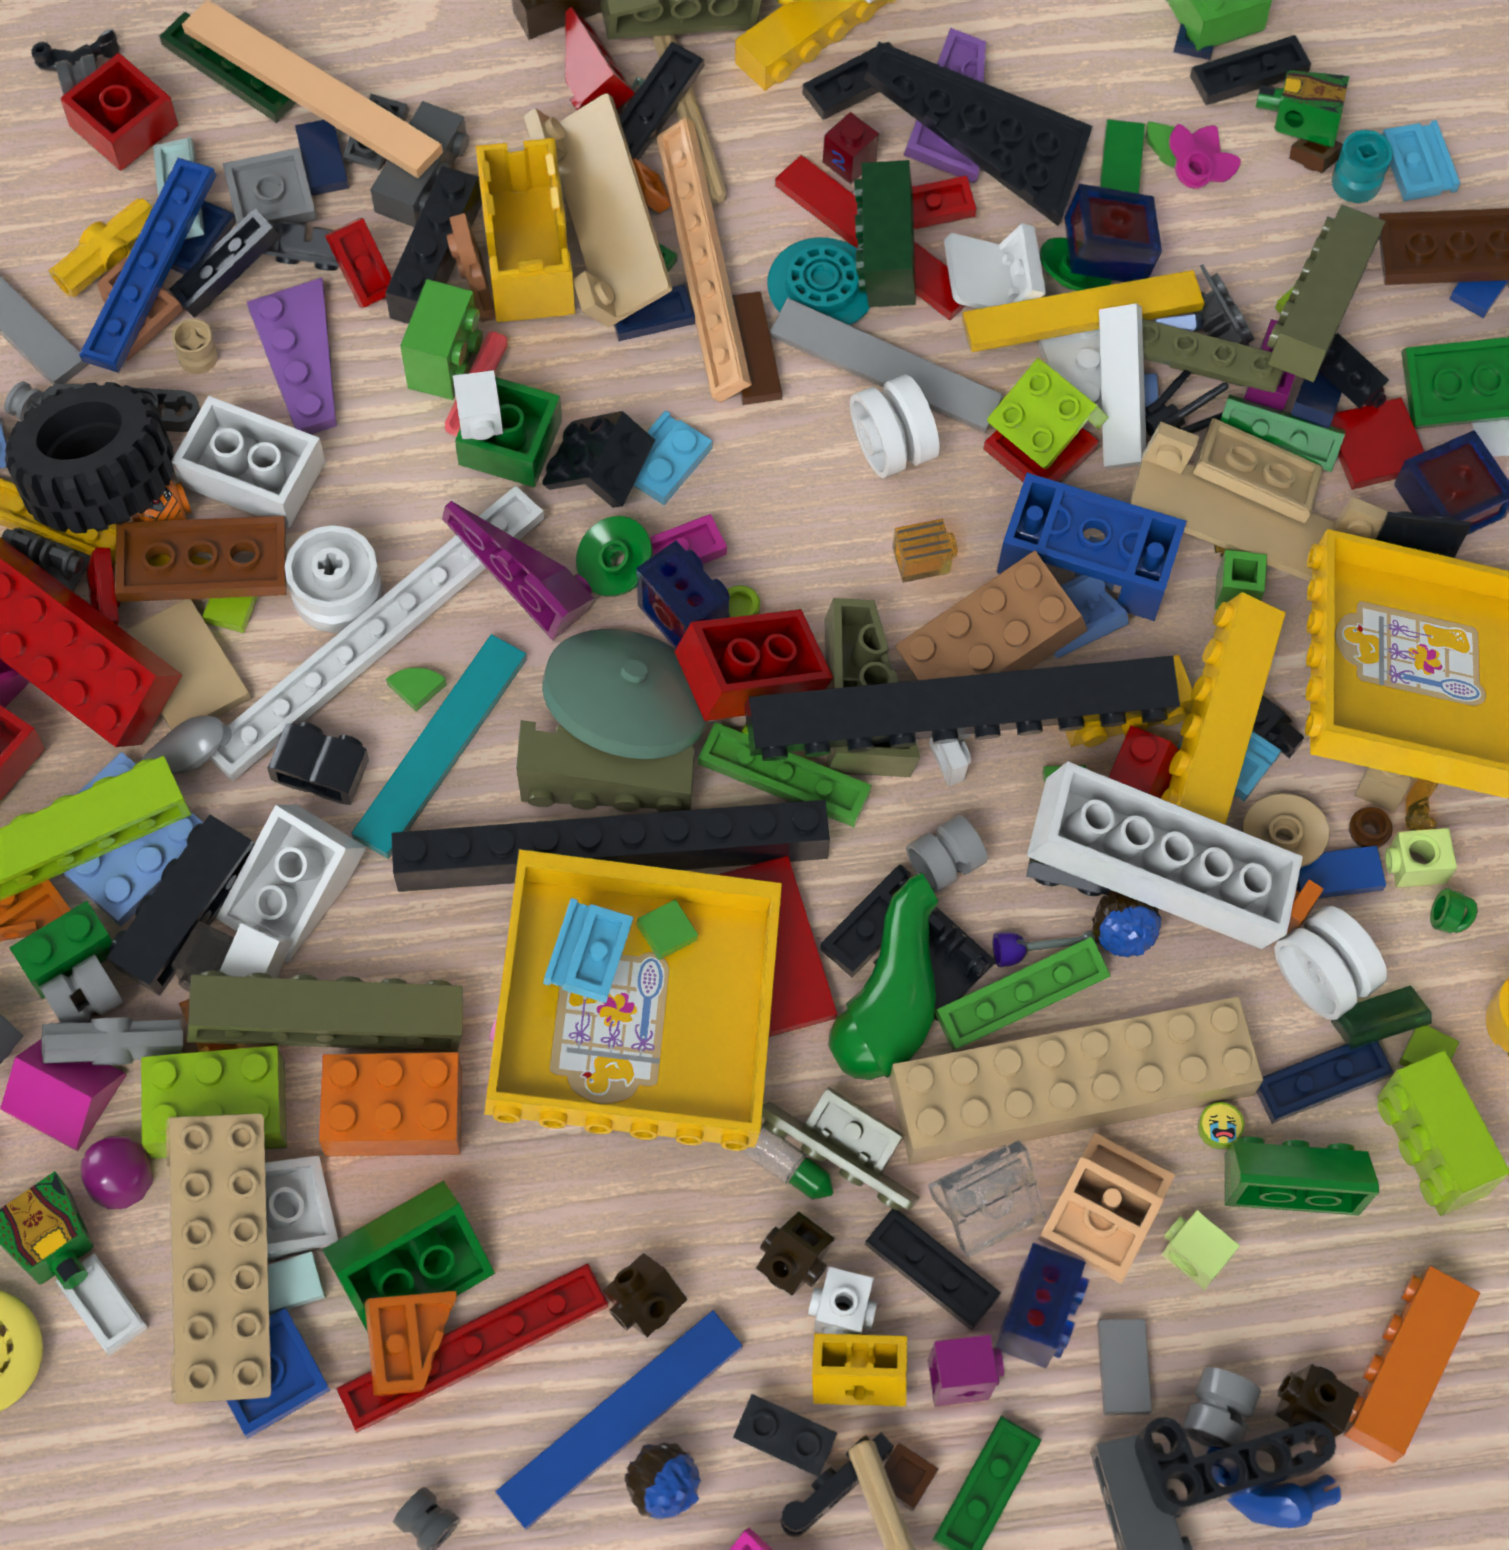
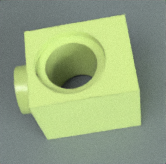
[1385,828,1457,888]
[1162,1210,1240,1290]

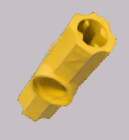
[49,198,153,297]

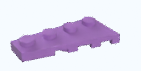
[903,28,986,183]
[247,278,337,435]

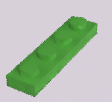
[698,722,872,828]
[934,937,1111,1051]

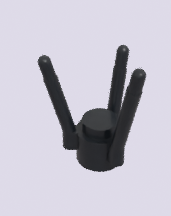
[1145,369,1229,438]

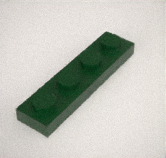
[159,12,297,123]

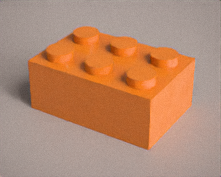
[319,1052,462,1157]

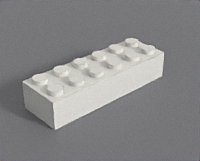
[1027,761,1303,949]

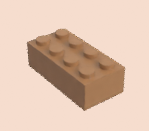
[895,550,1088,680]

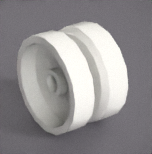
[850,374,940,479]
[284,525,383,633]
[1274,906,1387,1020]

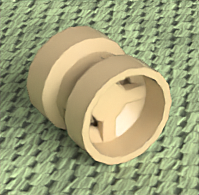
[171,318,218,374]

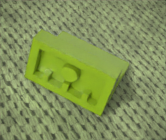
[987,358,1109,469]

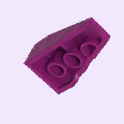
[442,501,594,641]

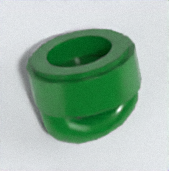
[1430,888,1478,933]

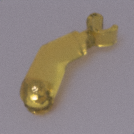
[1405,779,1438,831]

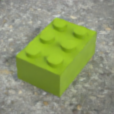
[141,1046,287,1159]
[1377,1050,1509,1216]

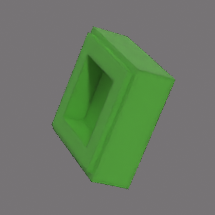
[636,899,698,960]

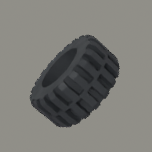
[5,382,175,534]

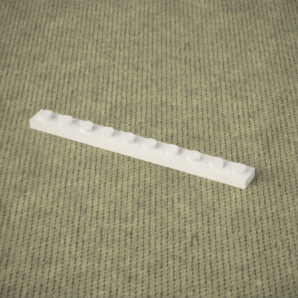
[210,485,544,782]

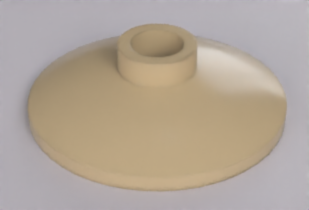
[1242,793,1330,868]

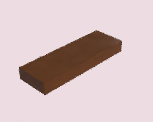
[732,291,782,405]

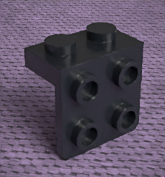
[542,411,655,508]

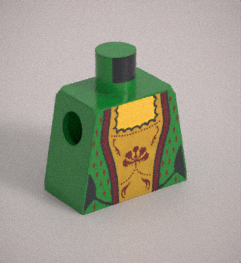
[1255,70,1349,147]
[0,1171,94,1290]

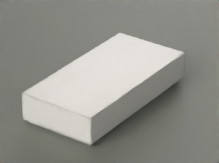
[56,1253,148,1357]

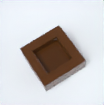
[1289,139,1343,173]
[884,1443,939,1511]

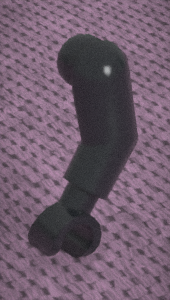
[31,29,120,72]

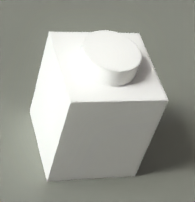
[453,370,503,440]
[220,921,293,978]

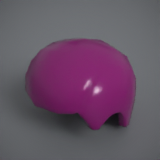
[80,1136,153,1210]

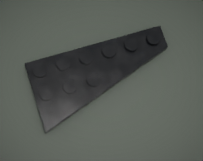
[864,41,1093,226]

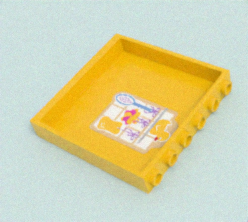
[1305,529,1509,799]
[484,850,782,1151]

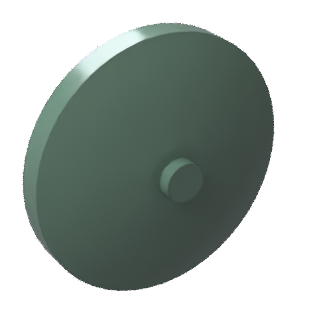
[542,629,707,759]

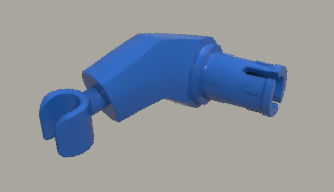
[1206,1446,1341,1528]

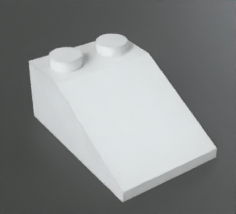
[216,804,367,962]
[265,1155,338,1262]

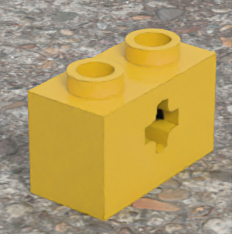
[812,1333,908,1407]

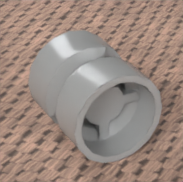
[906,815,988,893]
[39,954,124,1023]
[1182,1367,1261,1449]

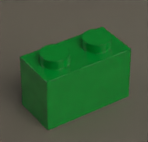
[9,901,112,999]

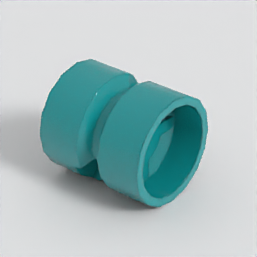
[1331,130,1393,203]

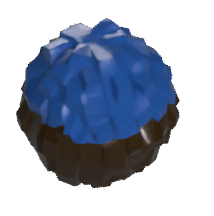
[1092,890,1162,958]
[624,1442,701,1519]

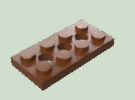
[115,516,287,602]

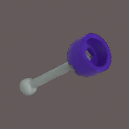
[992,931,1097,968]

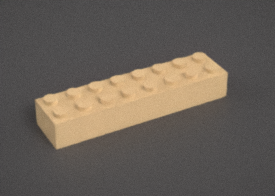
[889,997,1263,1165]

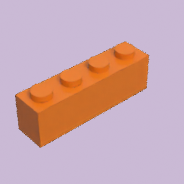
[1343,1266,1480,1463]

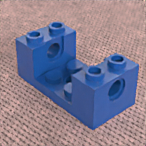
[997,473,1187,621]

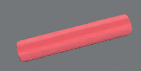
[445,331,507,437]

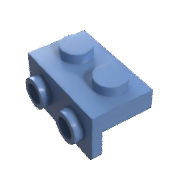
[1053,575,1129,659]

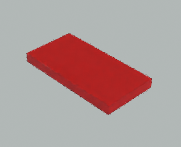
[716,856,838,1037]

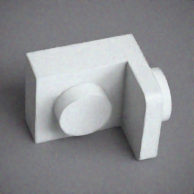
[929,734,971,787]

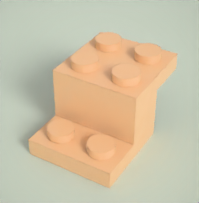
[1039,1132,1175,1284]

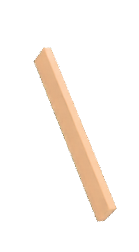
[182,0,443,178]
[656,117,751,403]

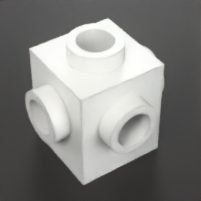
[808,1267,877,1335]

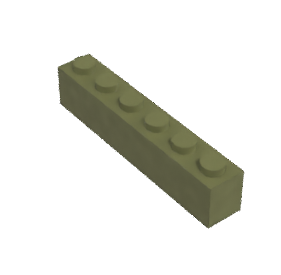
[1267,204,1386,382]
[187,971,463,1052]

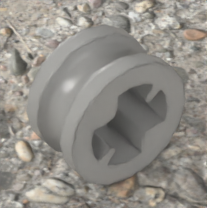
[4,381,43,421]

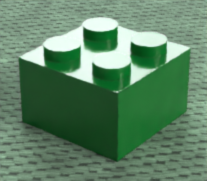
[455,377,562,488]

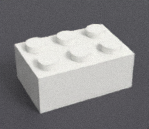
[171,396,325,528]

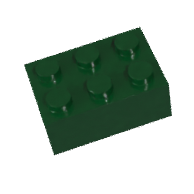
[854,160,916,307]

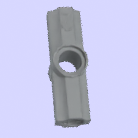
[41,1017,183,1065]

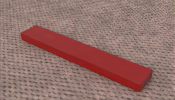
[775,155,965,321]
[336,1263,609,1433]

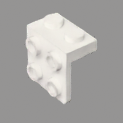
[944,223,1046,309]

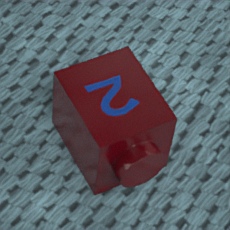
[822,112,879,184]

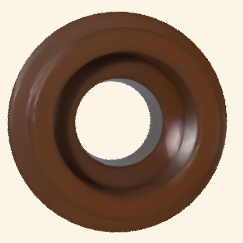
[1349,807,1393,848]

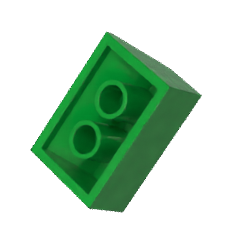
[1224,1137,1379,1216]
[322,1181,495,1333]

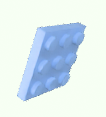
[62,752,203,927]

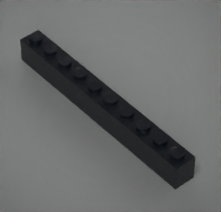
[744,656,1180,761]
[391,800,830,892]

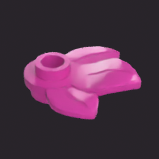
[1169,124,1241,189]

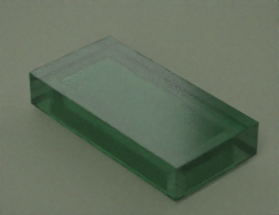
[1331,985,1432,1049]

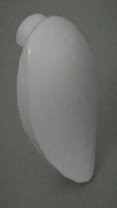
[141,716,232,774]

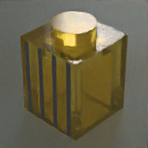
[892,518,958,583]

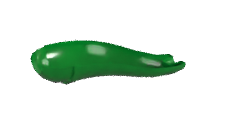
[828,872,939,1080]

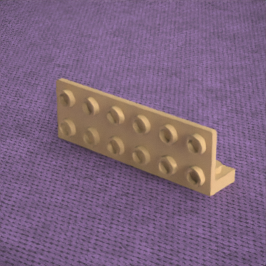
[524,93,672,328]
[1130,422,1390,581]
[166,1114,271,1404]

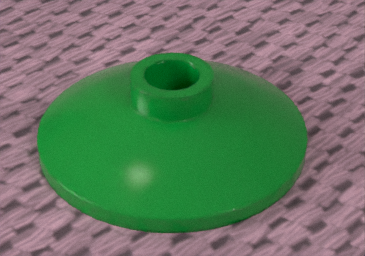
[1039,237,1113,291]
[576,516,653,597]

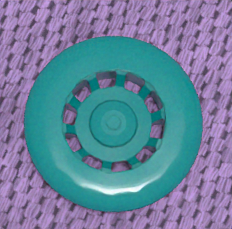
[767,237,870,326]

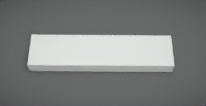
[1099,303,1146,469]

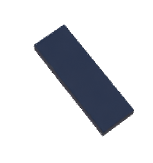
[1256,1033,1394,1124]

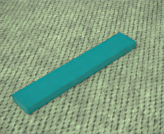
[351,634,527,859]

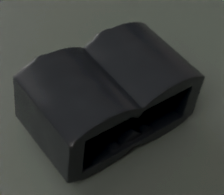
[267,722,369,805]

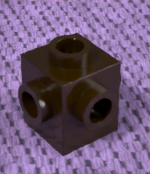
[756,1211,835,1296]
[603,1253,688,1337]
[1275,1364,1359,1437]

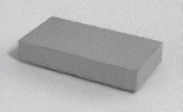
[1097,1319,1152,1415]

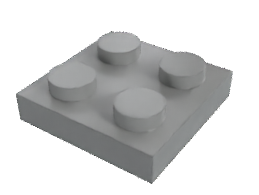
[223,148,317,224]

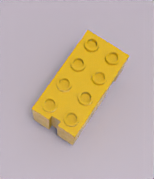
[475,138,575,323]

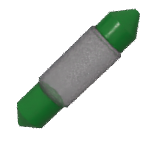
[741,1122,834,1200]

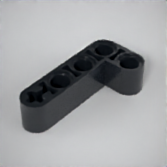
[1135,1417,1336,1515]

